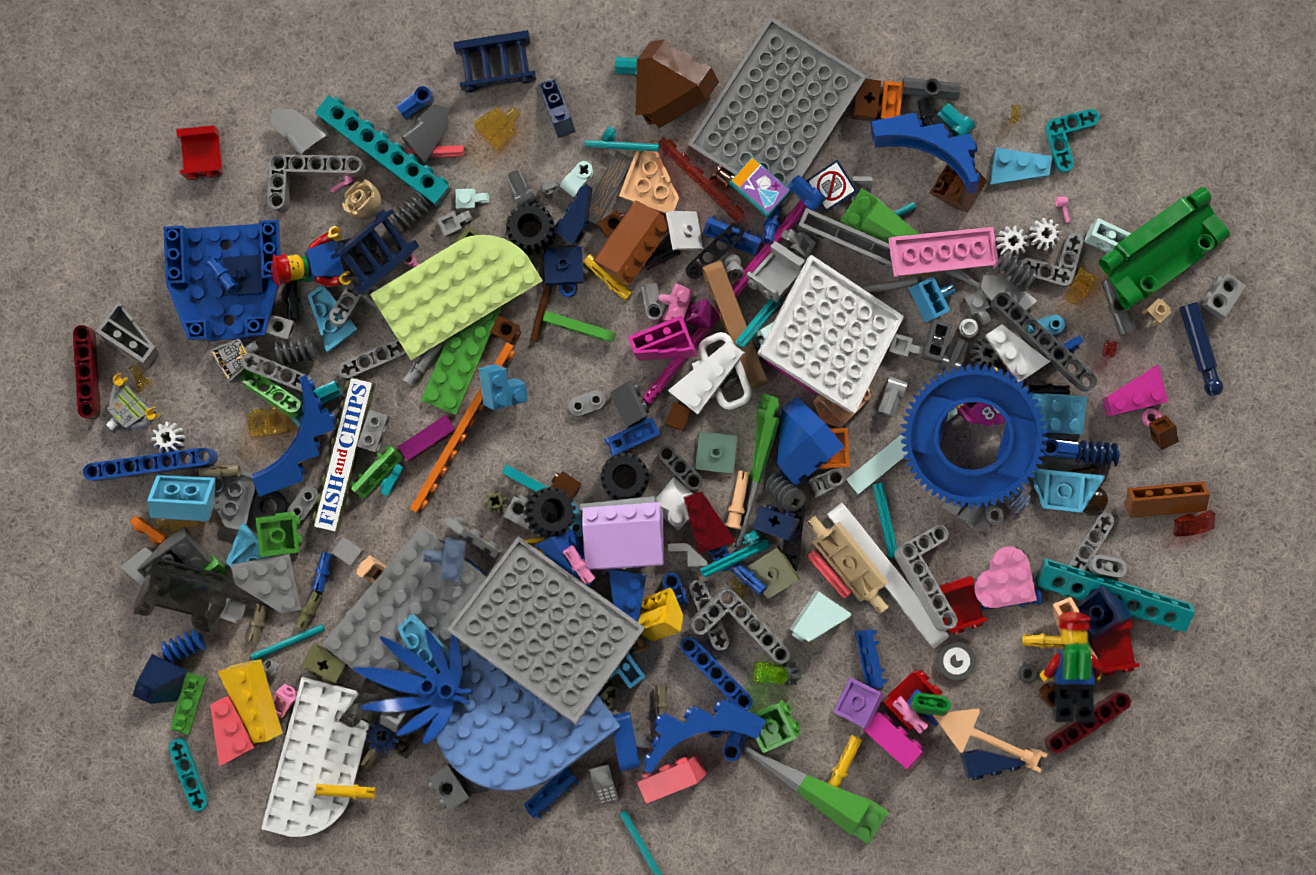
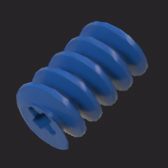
[162,629,206,663]

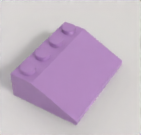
[582,502,663,570]

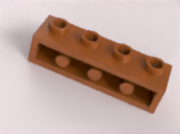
[1125,481,1210,518]

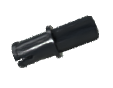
[917,98,934,127]
[645,246,680,270]

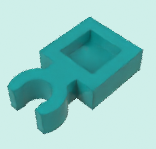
[380,464,405,497]

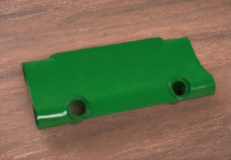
[1099,187,1230,310]

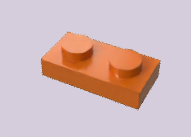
[880,81,903,120]
[130,516,169,545]

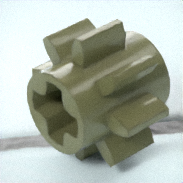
[484,490,508,513]

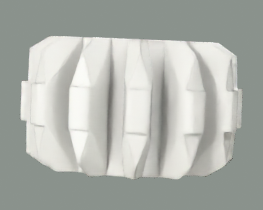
[1028,218,1062,251]
[995,226,1028,257]
[151,422,186,453]

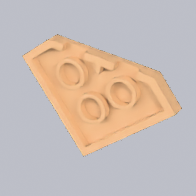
[619,151,679,215]

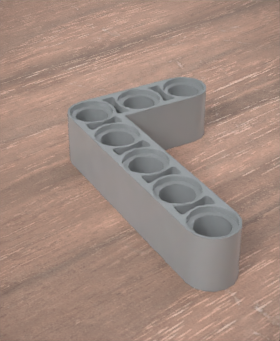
[268,154,366,213]
[894,525,957,631]
[689,589,790,664]

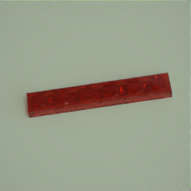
[658,137,745,223]

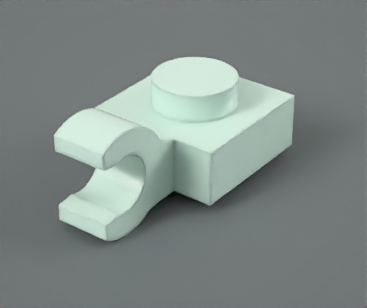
[456,189,489,209]

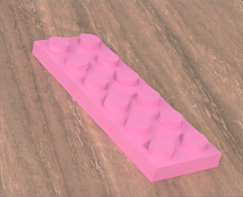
[888,227,998,277]

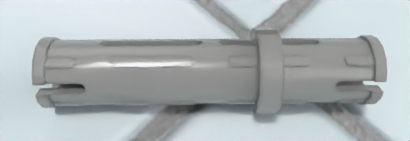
[402,340,446,386]

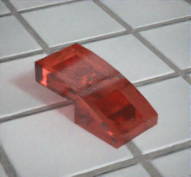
[1173,510,1215,537]

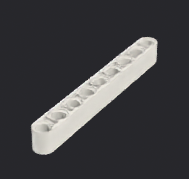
[826,503,949,649]

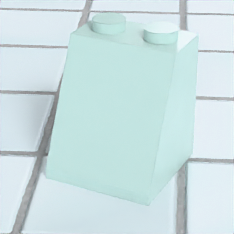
[790,591,851,642]

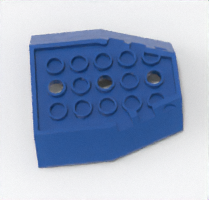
[163,220,281,341]

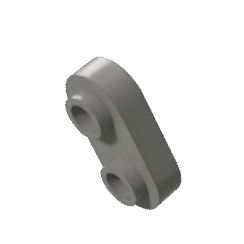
[569,390,606,416]
[288,486,319,521]
[1088,555,1127,579]

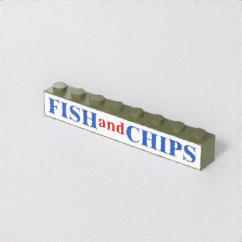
[312,377,376,533]

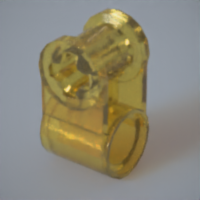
[1065,266,1098,304]

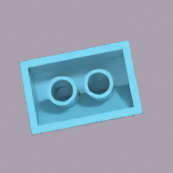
[147,474,216,521]

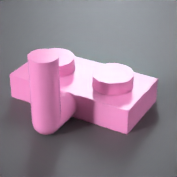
[659,284,694,321]

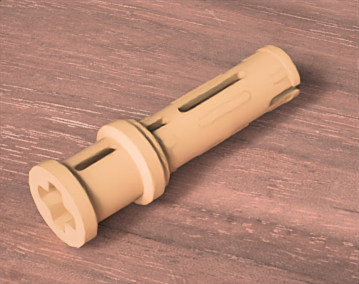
[724,471,750,530]

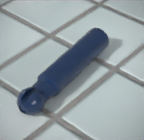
[1179,302,1224,396]

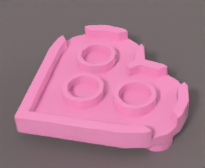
[974,546,1037,608]

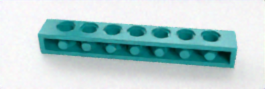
[314,95,451,207]
[1036,558,1195,632]

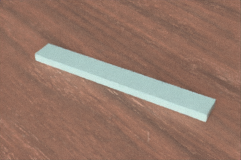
[846,404,963,495]

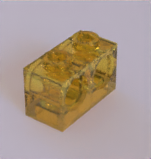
[246,407,291,438]

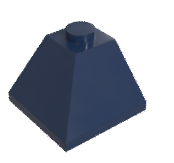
[1076,586,1133,640]
[132,654,187,704]

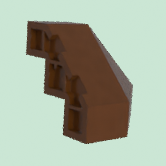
[636,40,719,129]

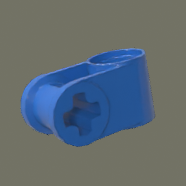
[663,572,689,606]

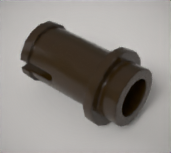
[1073,464,1099,475]

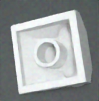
[656,477,694,531]

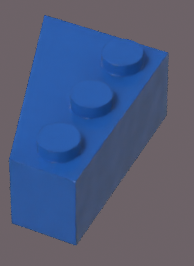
[535,530,596,586]
[609,569,647,622]

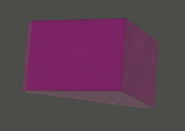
[684,299,717,329]

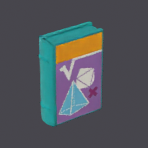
[729,156,791,218]

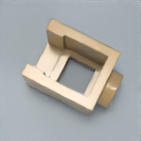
[1141,298,1171,326]

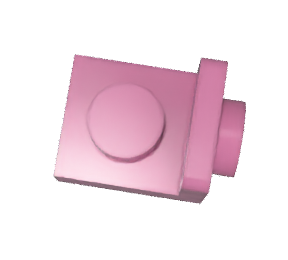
[272,684,298,719]

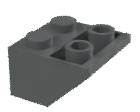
[610,381,649,428]

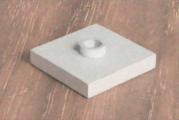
[666,211,703,250]

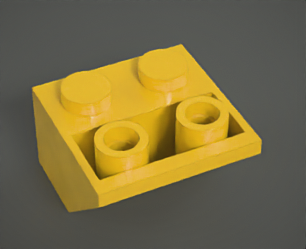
[638,588,683,642]

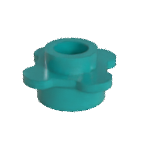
[742,530,763,545]

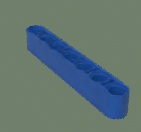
[83,448,218,481]

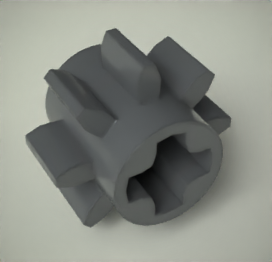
[777,662,801,686]

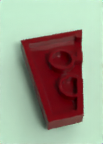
[683,492,736,553]

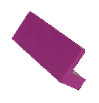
[398,415,456,463]

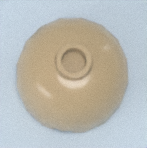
[342,180,381,219]

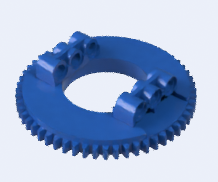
[901,364,1048,508]

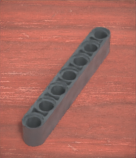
[991,292,1097,392]

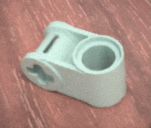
[560,161,593,198]

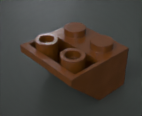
[929,164,987,213]

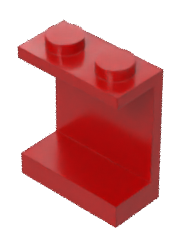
[176,125,223,180]
[939,576,987,635]
[1091,620,1140,676]
[882,669,943,731]

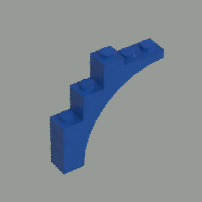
[871,113,980,194]
[252,375,337,497]
[643,698,766,773]

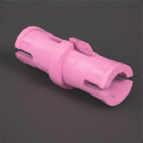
[563,546,595,585]
[892,696,928,734]

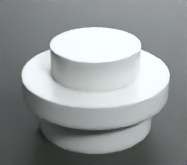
[959,319,978,338]

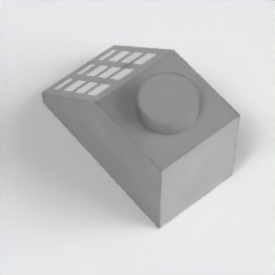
[590,762,619,805]

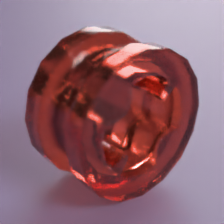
[1102,340,1117,358]

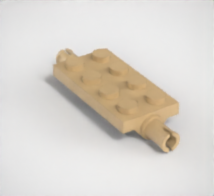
[806,515,889,614]

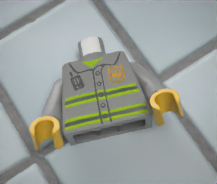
[106,372,161,432]

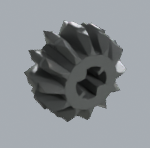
[970,338,1001,368]

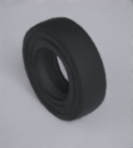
[252,491,288,518]

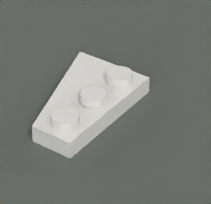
[985,325,1051,383]

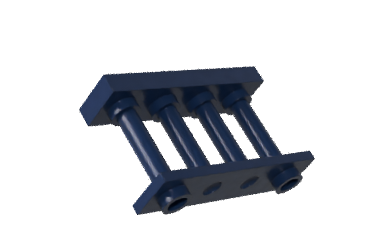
[453,30,536,93]
[330,209,419,294]

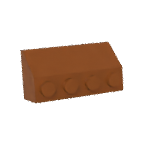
[593,200,669,285]

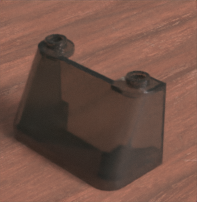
[133,558,228,632]
[339,677,433,759]

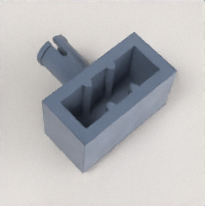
[423,537,466,582]

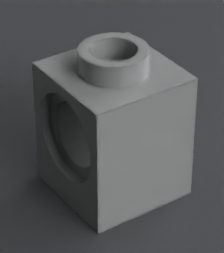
[266,314,297,341]

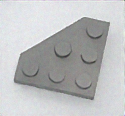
[199,465,256,530]
[444,516,501,558]
[231,554,302,614]

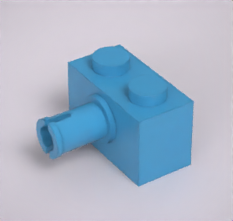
[909,276,955,323]

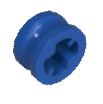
[559,284,576,297]

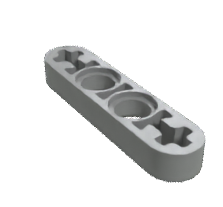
[338,339,407,379]
[241,353,312,392]
[1066,513,1114,570]
[689,580,729,651]

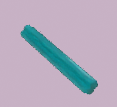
[736,297,783,348]
[873,483,897,558]
[700,538,770,578]

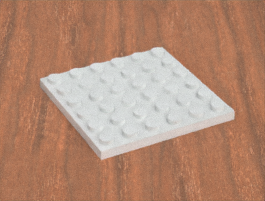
[757,255,904,414]

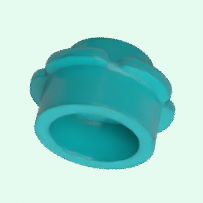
[601,125,618,142]

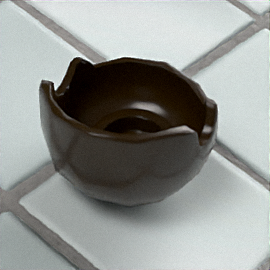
[1083,486,1108,516]

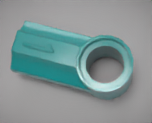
[615,56,639,77]
[937,103,976,137]
[302,380,342,404]

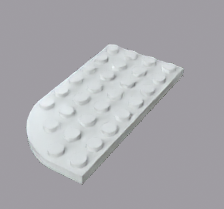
[261,676,378,837]

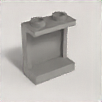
[746,241,805,302]

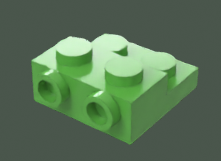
[255,511,302,557]
[755,700,801,753]

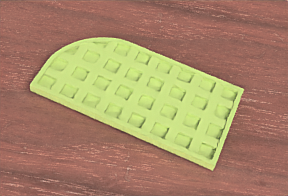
[370,235,542,360]

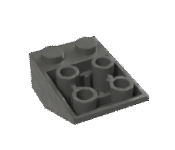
[137,526,210,596]

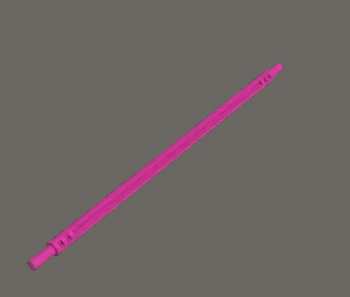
[641,199,808,406]

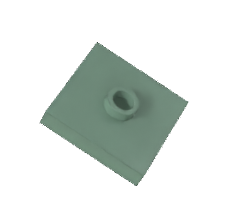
[695,431,737,474]

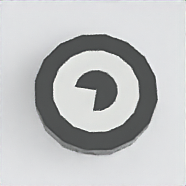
[937,642,976,680]

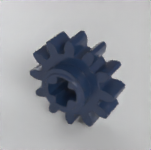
[365,719,400,754]

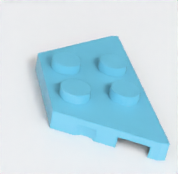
[1031,469,1105,513]
[226,523,271,567]

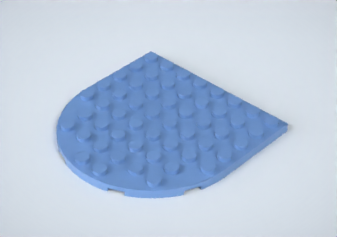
[433,647,621,791]

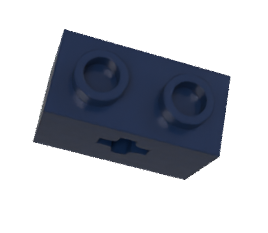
[753,504,800,541]

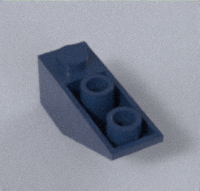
[538,78,576,138]
[554,184,593,247]
[960,749,1026,780]

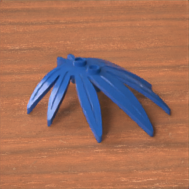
[353,629,473,744]

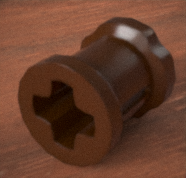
[710,165,734,190]

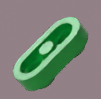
[911,693,951,716]

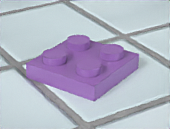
[833,677,884,729]

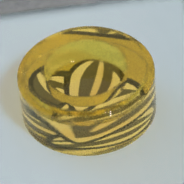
[1008,104,1020,124]

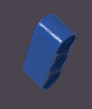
[613,712,640,772]

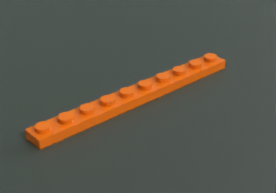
[410,342,516,513]

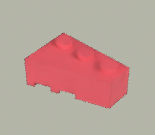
[637,753,707,804]

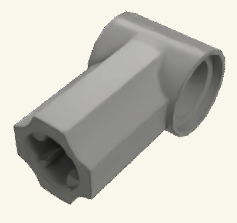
[641,283,664,323]
[878,376,907,417]

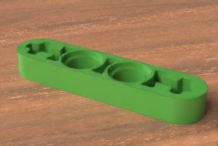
[542,311,616,343]
[241,370,303,417]

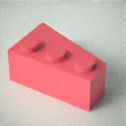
[210,695,259,766]

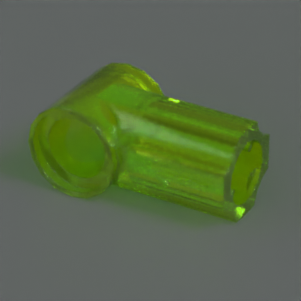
[752,662,789,685]

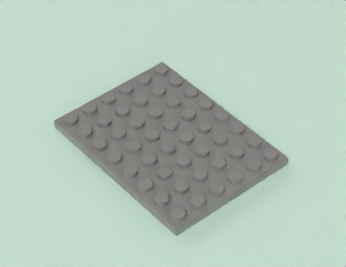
[688,16,867,206]
[322,525,487,717]
[447,537,645,724]

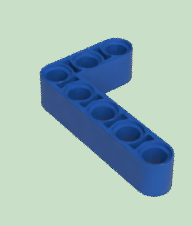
[680,636,753,738]

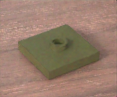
[747,546,800,600]

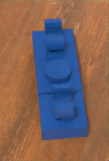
[702,215,761,256]
[855,629,887,688]
[524,767,579,819]

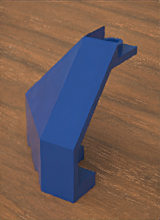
[776,396,844,486]

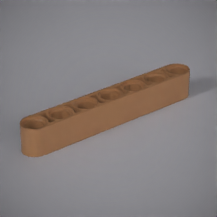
[702,260,767,390]

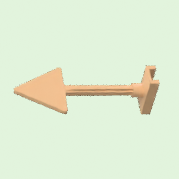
[933,709,1048,772]

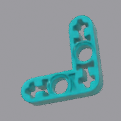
[1045,109,1100,173]

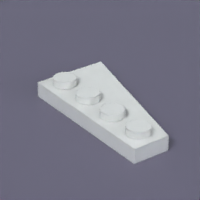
[668,341,745,414]

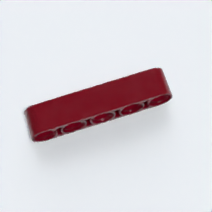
[73,325,101,420]
[1045,692,1131,753]

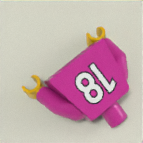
[955,367,1004,427]

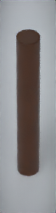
[530,285,552,342]

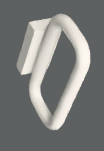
[692,332,752,410]

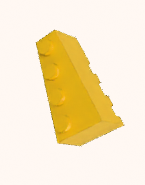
[217,659,283,743]

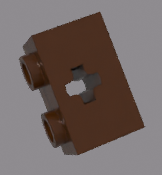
[852,79,884,122]

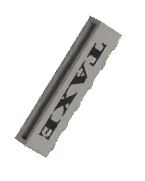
[797,208,893,271]

